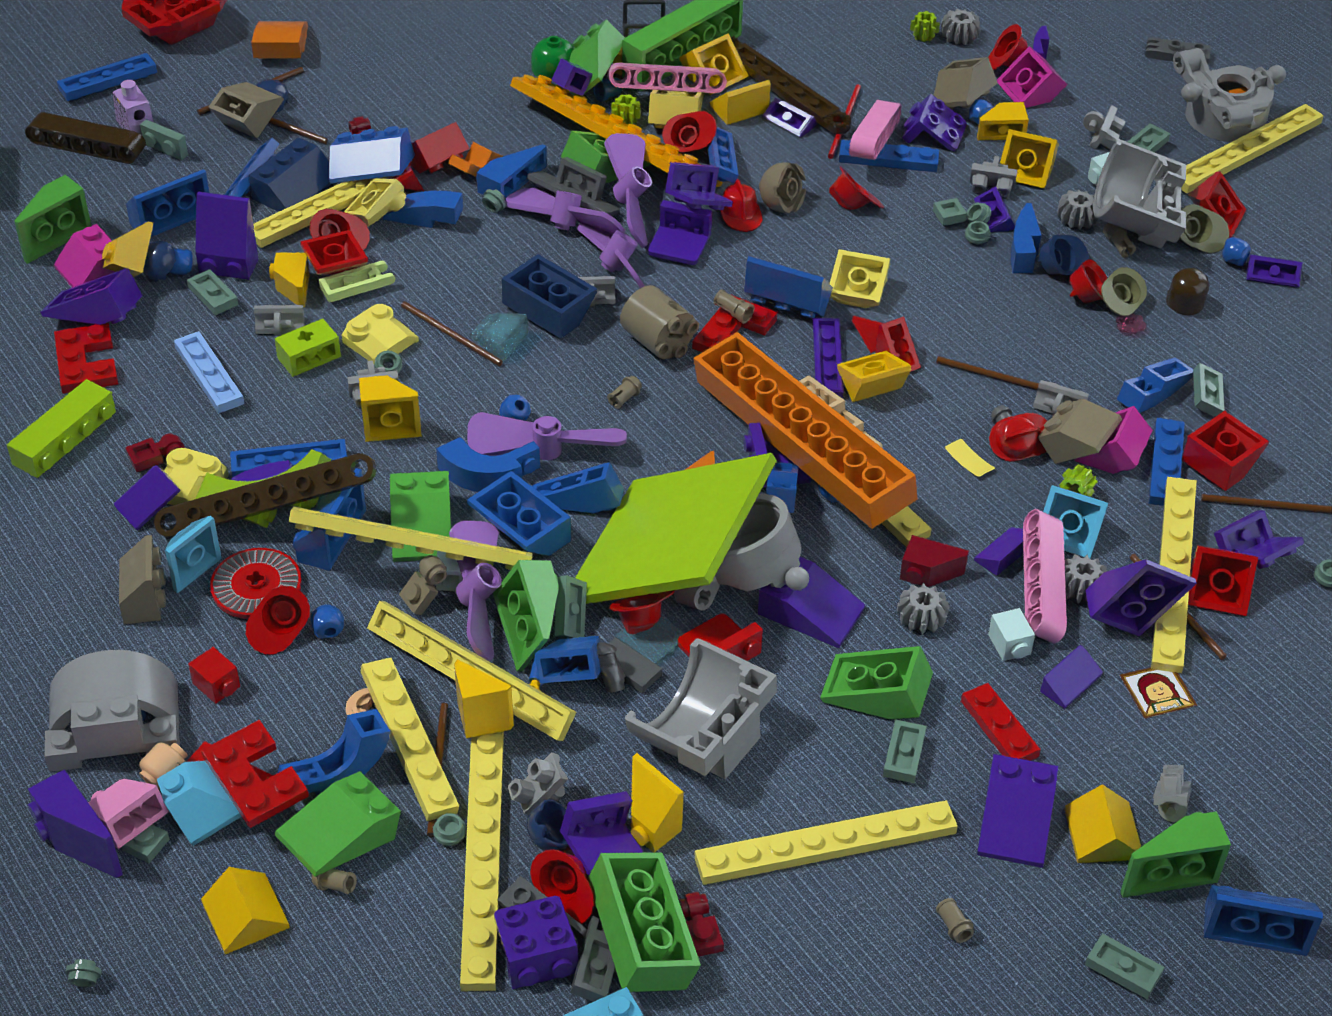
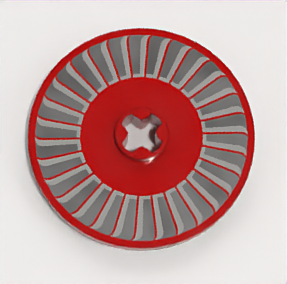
[210,548,302,619]

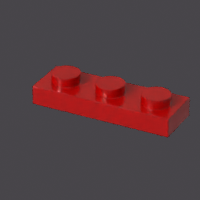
[961,683,1041,761]

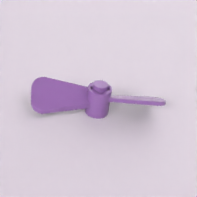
[604,133,652,248]
[505,188,625,234]
[577,222,645,288]
[467,412,627,460]
[449,521,502,662]

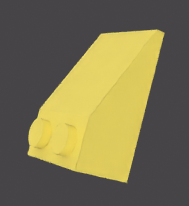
[648,90,704,129]

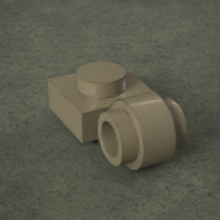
[399,555,447,615]

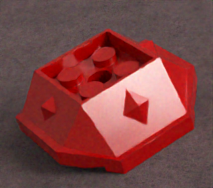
[121,0,227,45]

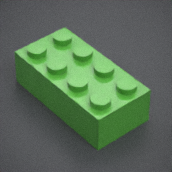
[588,853,701,992]

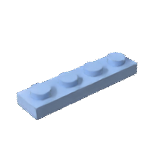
[174,331,244,414]

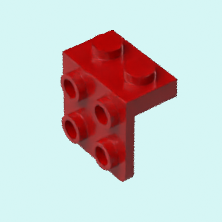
[678,613,763,661]

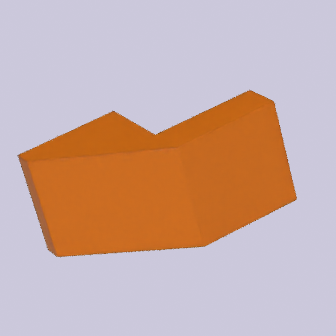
[448,142,503,177]

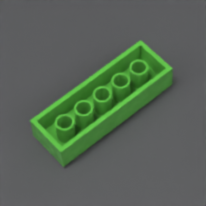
[622,0,743,91]

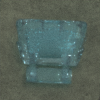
[470,313,529,361]

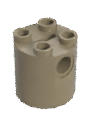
[620,285,699,359]

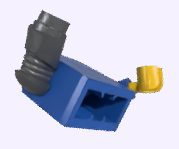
[529,636,626,692]

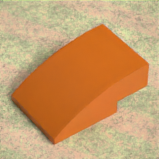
[251,21,308,58]

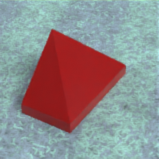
[388,165,424,191]
[852,316,884,353]
[875,316,921,372]

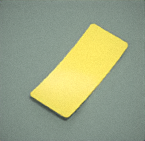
[945,439,995,477]

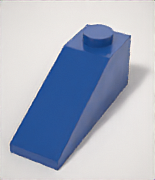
[476,144,547,200]
[532,462,624,513]

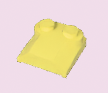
[344,178,406,227]
[830,249,890,308]
[342,304,419,364]
[164,448,229,505]

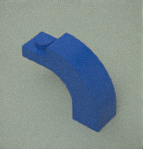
[436,437,540,492]
[278,709,391,796]

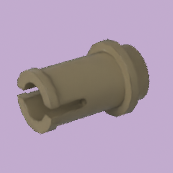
[607,376,642,409]
[311,868,357,894]
[936,898,974,943]

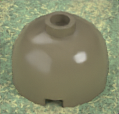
[759,162,806,213]

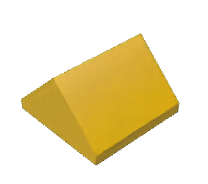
[709,80,771,125]
[837,351,911,402]
[454,659,514,738]
[1064,784,1141,863]
[201,867,290,954]

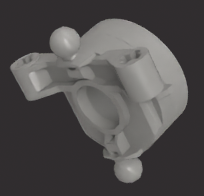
[1173,48,1286,142]
[674,494,809,611]

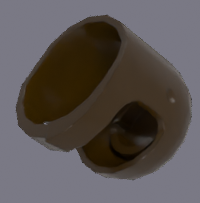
[1166,268,1210,315]

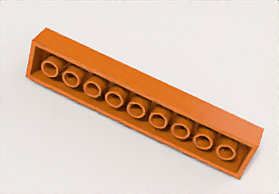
[693,332,918,529]

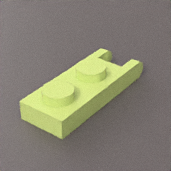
[319,261,396,303]

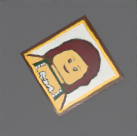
[1119,667,1197,719]

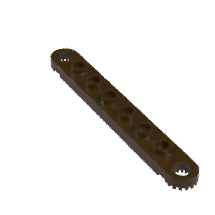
[730,35,851,134]
[154,453,377,538]

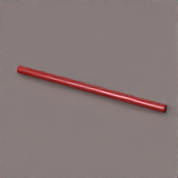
[828,84,861,159]

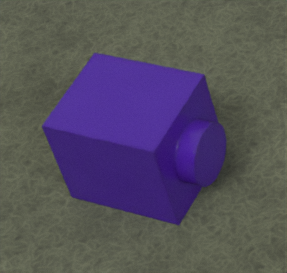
[552,58,593,96]

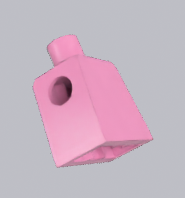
[88,779,169,849]

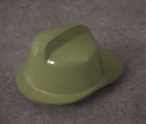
[1178,204,1230,253]
[1101,267,1147,316]

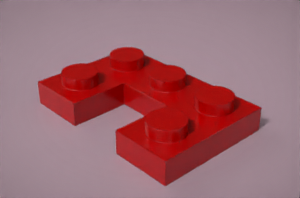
[692,295,778,352]
[54,323,118,394]
[201,720,309,828]

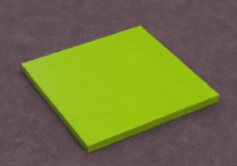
[575,453,777,604]

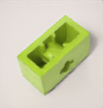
[274,318,341,377]

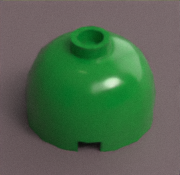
[531,36,574,79]

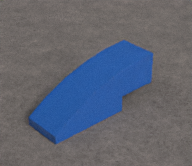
[383,191,463,228]
[1011,203,1042,273]
[1117,357,1194,413]
[766,462,798,513]

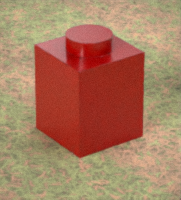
[188,647,240,704]

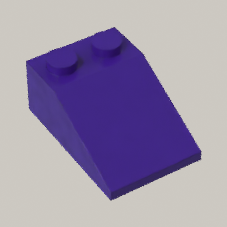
[195,192,259,280]
[40,268,143,325]
[758,557,866,648]
[1085,559,1197,636]
[977,754,1058,868]
[27,770,123,878]

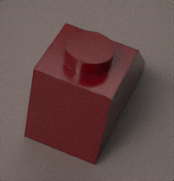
[900,535,969,587]

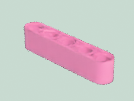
[607,63,727,93]
[849,100,902,160]
[1023,509,1067,644]

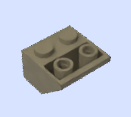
[934,57,997,109]
[209,82,284,138]
[119,535,166,624]

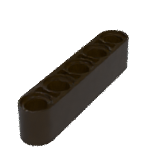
[25,112,146,164]

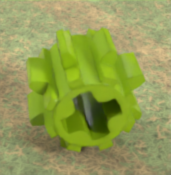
[910,11,940,42]
[611,94,641,124]
[1059,464,1098,497]

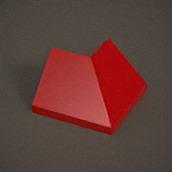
[1188,171,1246,238]
[300,230,368,275]
[1188,545,1258,616]

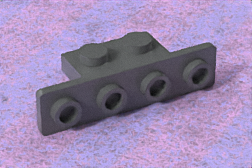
[527,157,620,216]

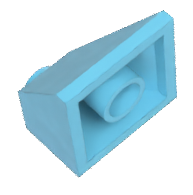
[1043,485,1109,559]
[165,516,222,593]
[157,761,242,846]

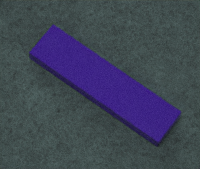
[812,318,844,399]

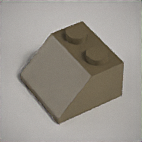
[1038,399,1122,464]

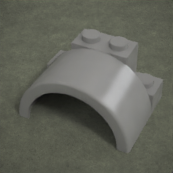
[1093,139,1186,248]
[625,638,777,779]
[45,650,180,772]

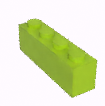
[6,379,116,478]

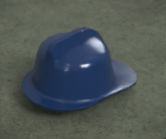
[1035,234,1089,276]

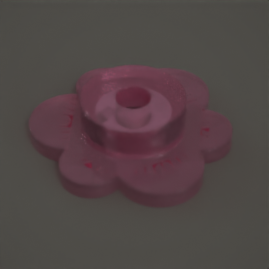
[1116,313,1146,334]

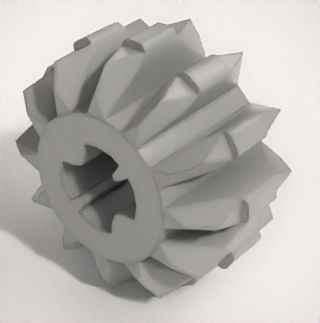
[941,9,981,45]
[1057,189,1099,230]
[1065,554,1107,604]
[897,583,949,635]

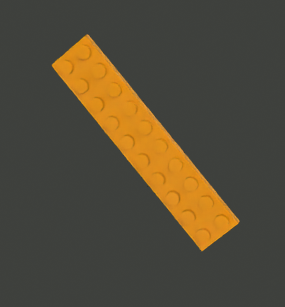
[510,74,723,187]

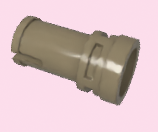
[1103,223,1136,258]
[713,289,755,324]

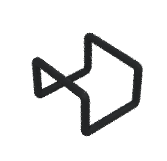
[623,0,666,38]

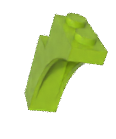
[196,449,331,528]

